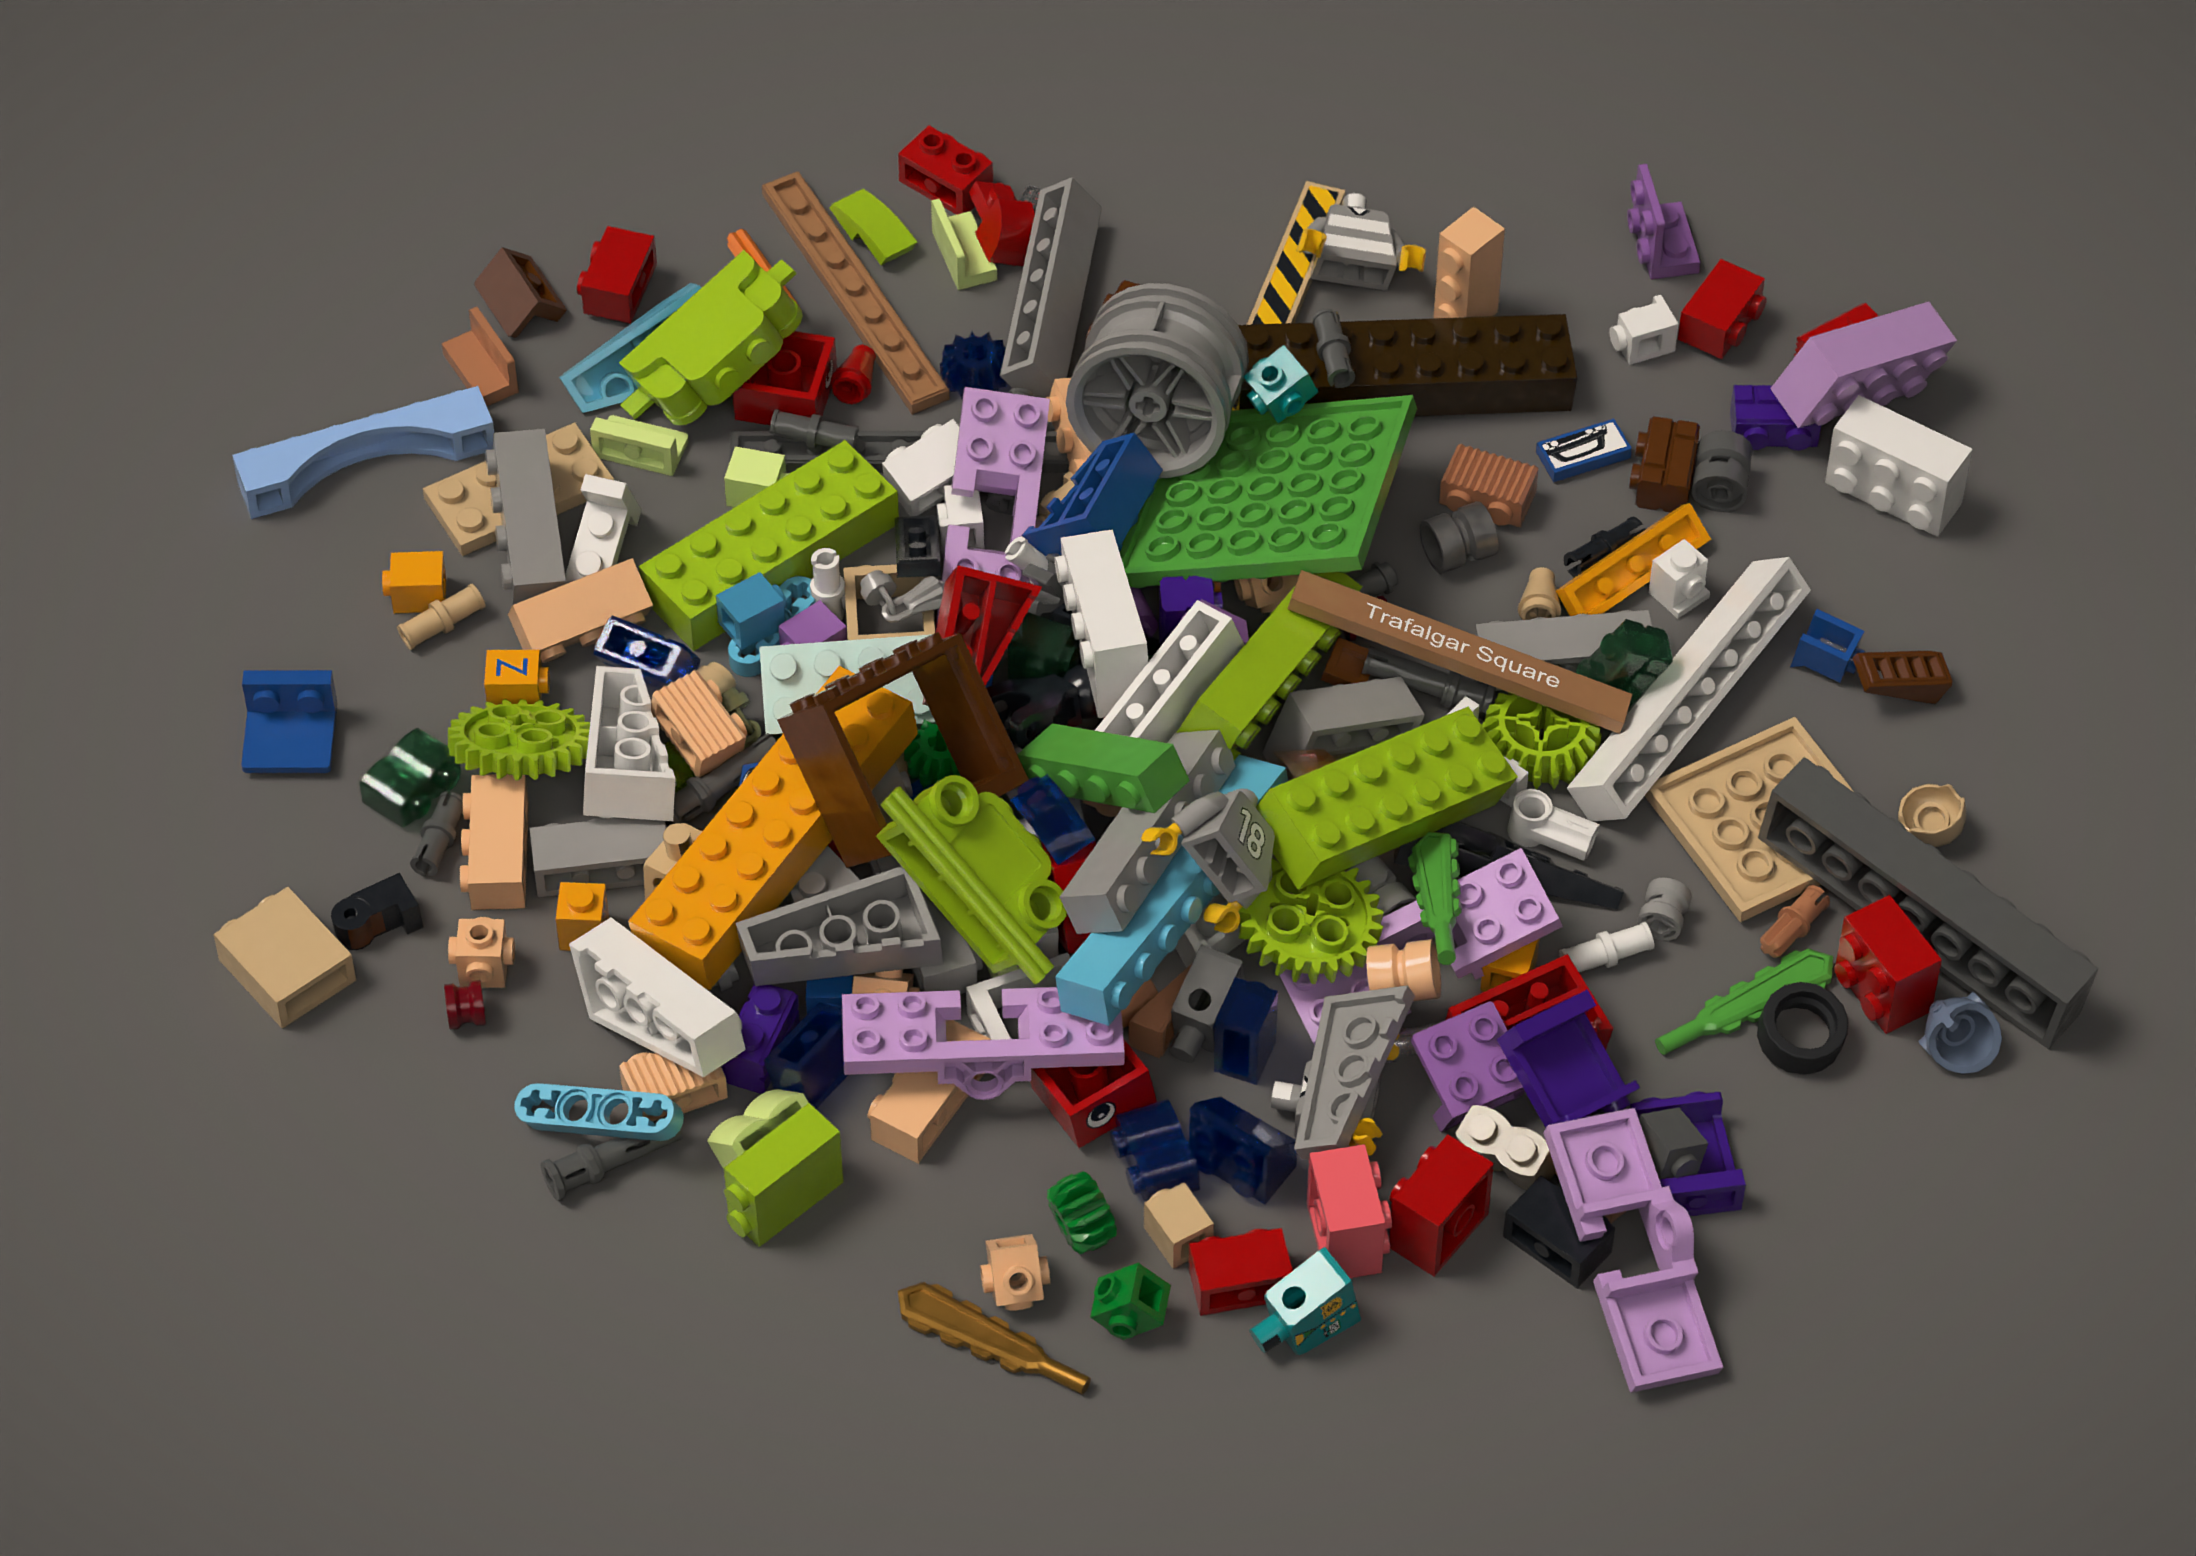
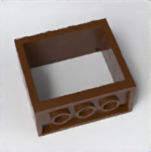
[777,632,1029,868]

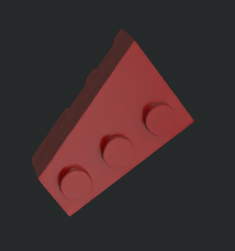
[922,565,1042,706]
[1445,954,1614,1050]

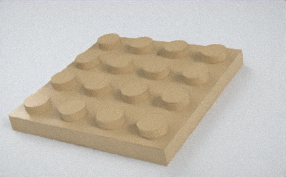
[1645,717,1853,922]

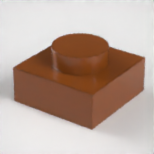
[1321,637,1370,685]

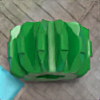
[904,719,961,790]
[1047,1171,1117,1254]

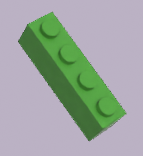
[1017,723,1190,813]

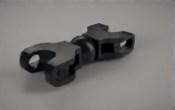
[986,633,1160,750]

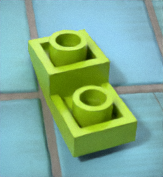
[829,189,917,266]

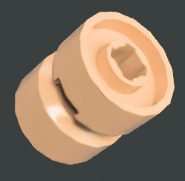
[1366,939,1441,1001]

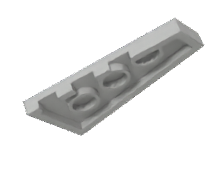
[1294,985,1415,1159]

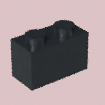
[1503,1176,1615,1289]

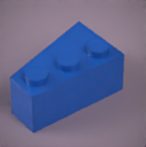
[1021,432,1163,556]

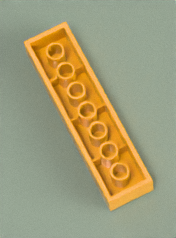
[628,666,918,991]

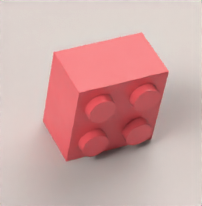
[1307,1144,1392,1278]

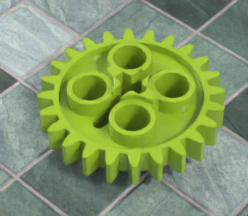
[448,699,590,780]
[1238,858,1384,985]

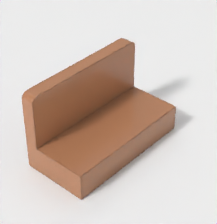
[442,307,519,406]

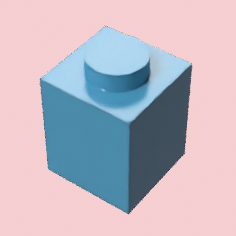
[716,572,787,651]

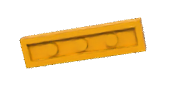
[1556,503,1711,616]

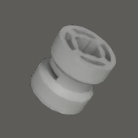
[1637,878,1692,941]

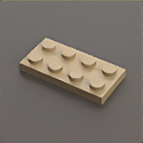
[423,423,614,556]

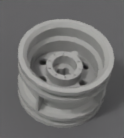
[1066,283,1249,478]

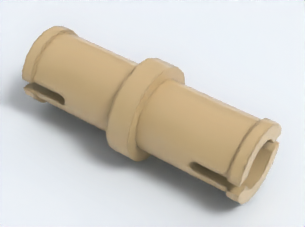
[397,584,486,650]

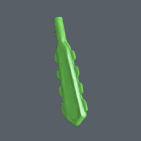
[1408,832,1462,965]
[1655,948,1833,1055]

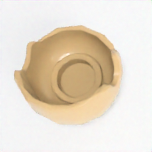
[1898,784,1966,847]

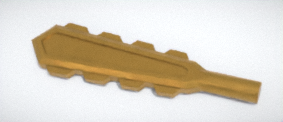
[898,1282,1091,1395]

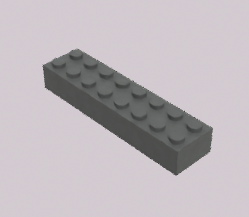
[1758,757,2099,1050]

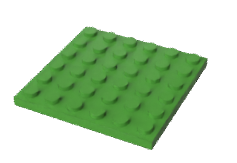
[1119,395,1417,588]

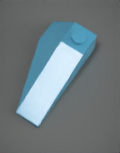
[559,283,701,413]

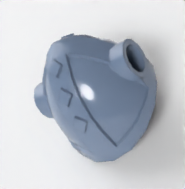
[1918,991,2002,1074]

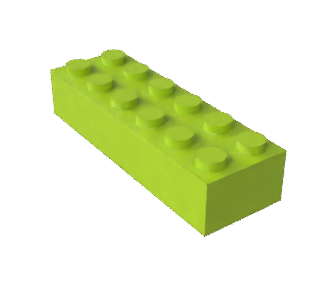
[638,440,899,651]
[1177,572,1363,760]
[1256,706,1518,890]

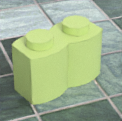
[707,1089,809,1168]

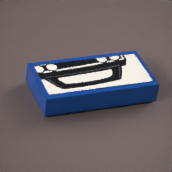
[1536,419,1632,482]

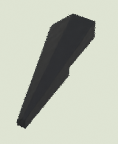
[1394,820,1624,909]

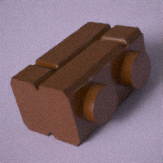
[1629,416,1700,513]

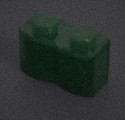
[359,728,461,827]

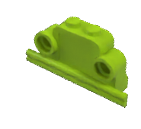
[619,250,802,425]
[876,775,1067,985]

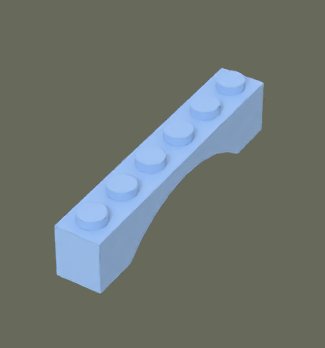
[232,386,494,519]

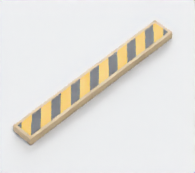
[1232,181,1346,411]

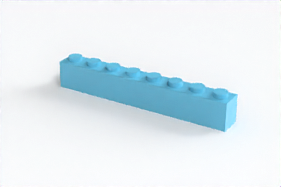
[1055,755,1288,1026]

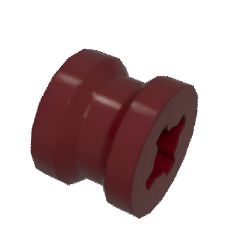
[444,980,486,1030]

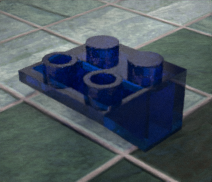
[1188,1096,1297,1205]

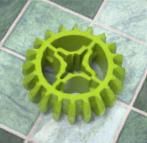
[1482,692,1602,790]

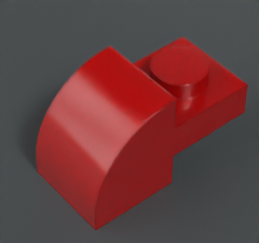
[968,181,1035,266]

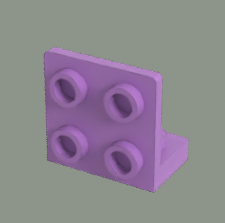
[1627,164,1700,279]
[1411,1002,1525,1132]

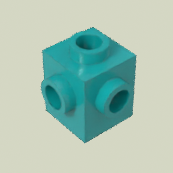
[1243,345,1318,423]

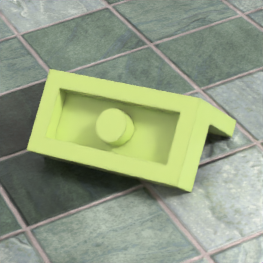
[931,199,997,290]
[590,415,689,476]

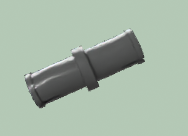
[1312,308,1355,388]
[770,409,859,449]
[410,791,463,877]

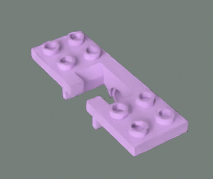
[935,387,1050,642]
[1280,848,1563,1046]
[842,987,1124,1100]
[1543,1108,1723,1393]

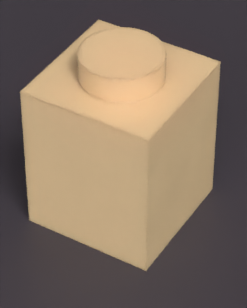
[1144,1182,1214,1269]

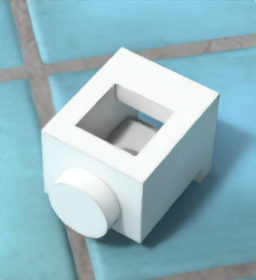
[1609,295,1678,365]
[937,485,985,554]
[1649,539,1710,619]

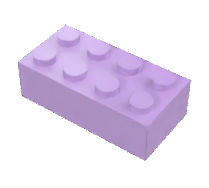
[1770,301,1957,428]

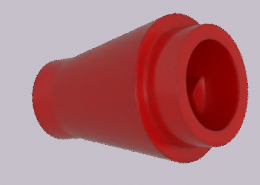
[831,345,876,404]

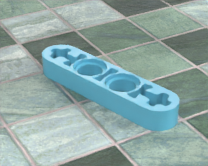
[514,1083,684,1141]

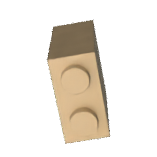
[213,887,356,1029]

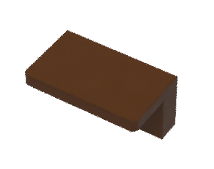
[474,247,567,338]

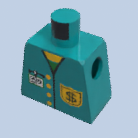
[1249,1247,1361,1355]

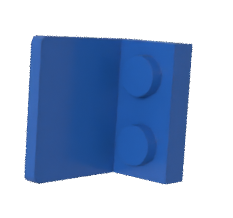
[241,670,338,773]

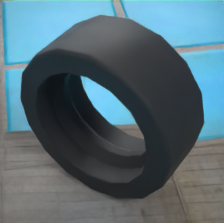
[1757,982,1849,1075]

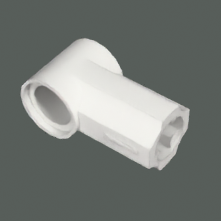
[1507,789,1600,861]

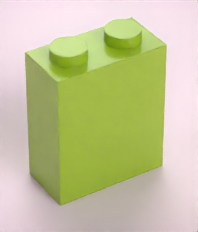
[724,1103,843,1247]

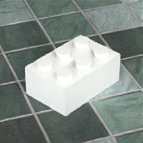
[1825,395,1972,537]

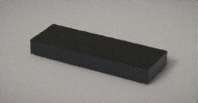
[895,515,941,578]

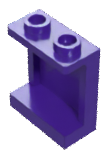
[1496,989,1640,1128]
[1630,1091,1746,1216]

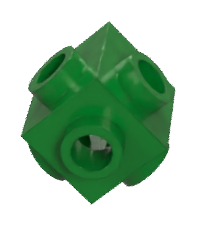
[1090,1262,1171,1340]

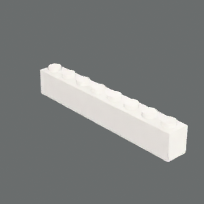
[1567,557,1811,821]

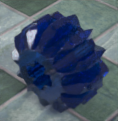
[940,330,1007,400]

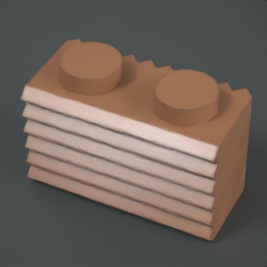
[1439,443,1539,527]

